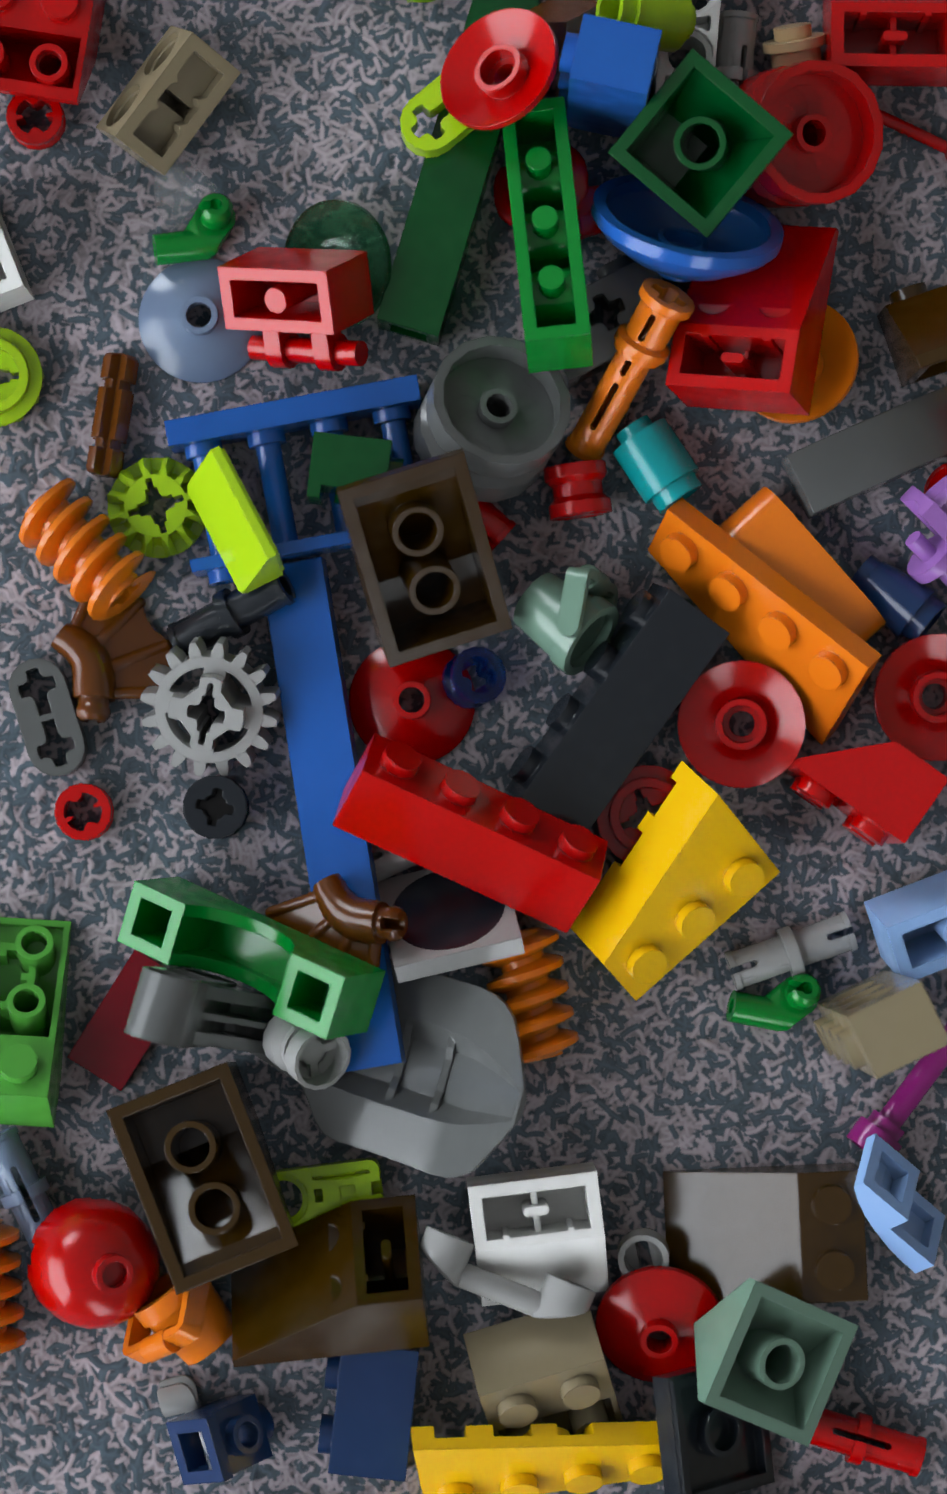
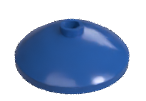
[591,175,784,282]

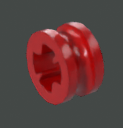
[6,95,66,150]
[54,783,115,841]

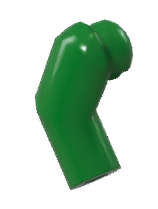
[152,193,236,266]
[726,973,822,1032]

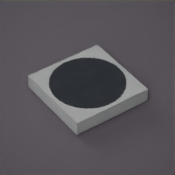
[378,869,525,983]

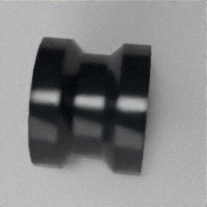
[183,775,249,839]

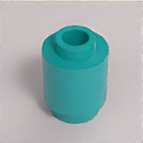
[613,415,702,514]

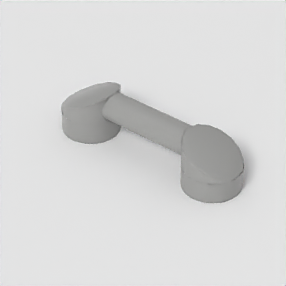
[420,1226,596,1319]

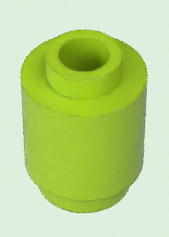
[595,0,696,53]

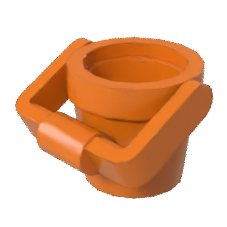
[122,1272,232,1366]

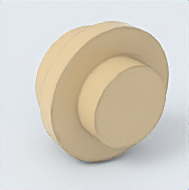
[762,22,826,68]

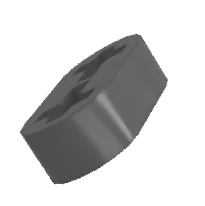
[8,658,88,777]

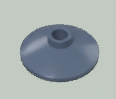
[138,258,262,383]

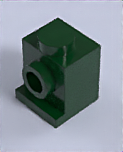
[307,432,404,505]

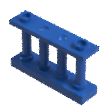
[164,374,422,586]

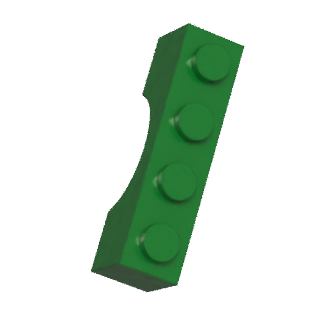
[117,877,386,1040]

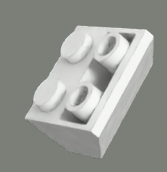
[466,1162,609,1307]

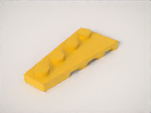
[410,1421,663,1494]

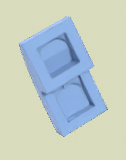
[854,1133,945,1274]

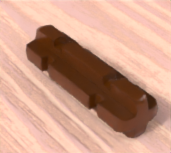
[86,352,139,478]

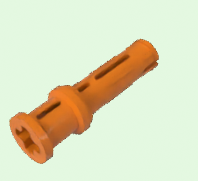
[565,278,695,461]

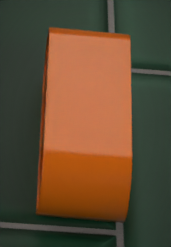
[719,486,886,642]

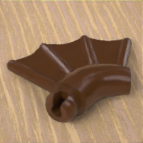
[51,597,176,723]
[265,873,408,1006]

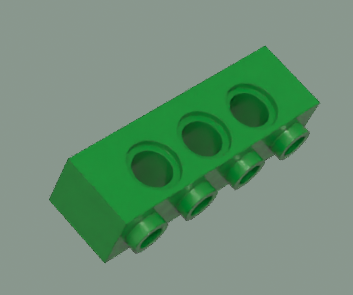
[502,96,593,373]

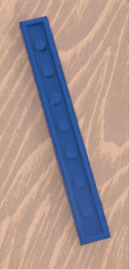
[268,557,406,1072]

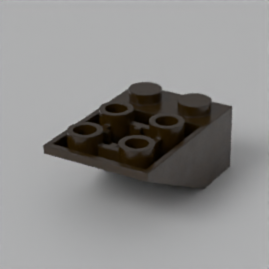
[231,1194,430,1367]

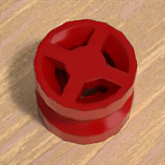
[543,460,612,521]

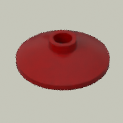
[440,8,559,131]
[874,633,947,761]
[349,647,475,760]
[677,660,806,788]
[596,1266,719,1382]

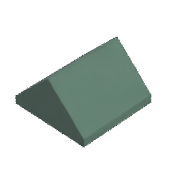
[694,1278,859,1447]

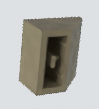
[463,1309,624,1436]

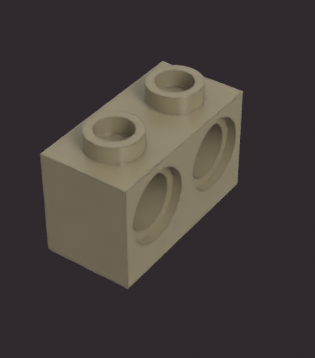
[96,25,241,176]

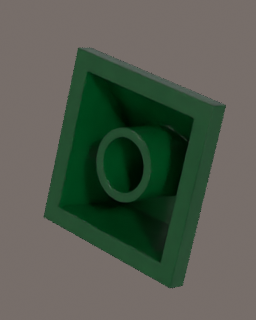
[608,48,794,238]

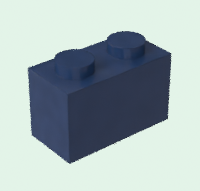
[318,1348,420,1482]

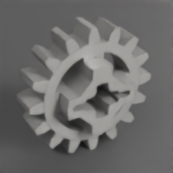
[140,636,282,777]

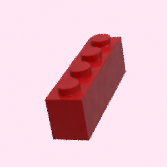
[332,733,608,933]

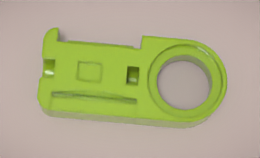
[276,1157,384,1227]

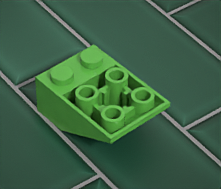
[0,917,71,1128]

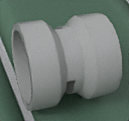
[262,1016,351,1090]

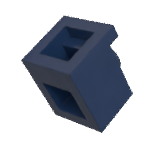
[166,1394,274,1485]

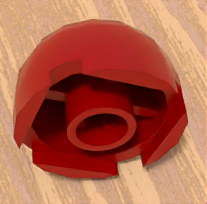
[27,1197,160,1329]

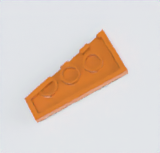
[647,498,882,745]

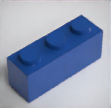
[558,13,662,138]

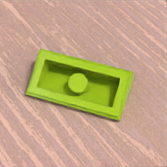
[187,446,285,594]

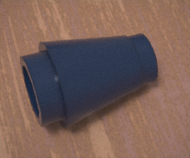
[851,555,947,640]

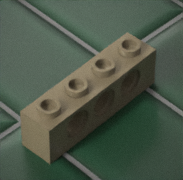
[813,970,947,1079]

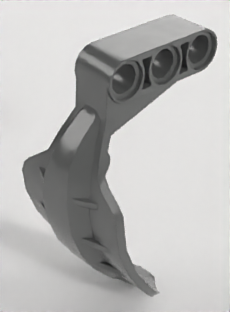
[125,959,527,1178]

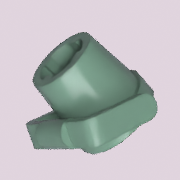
[513,564,619,675]

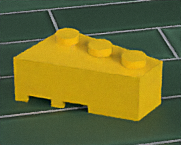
[571,761,780,1001]

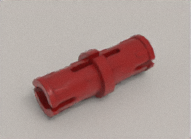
[810,1409,927,1477]

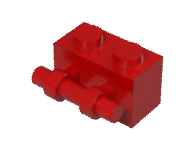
[217,247,374,372]

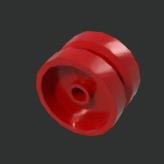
[739,60,883,208]

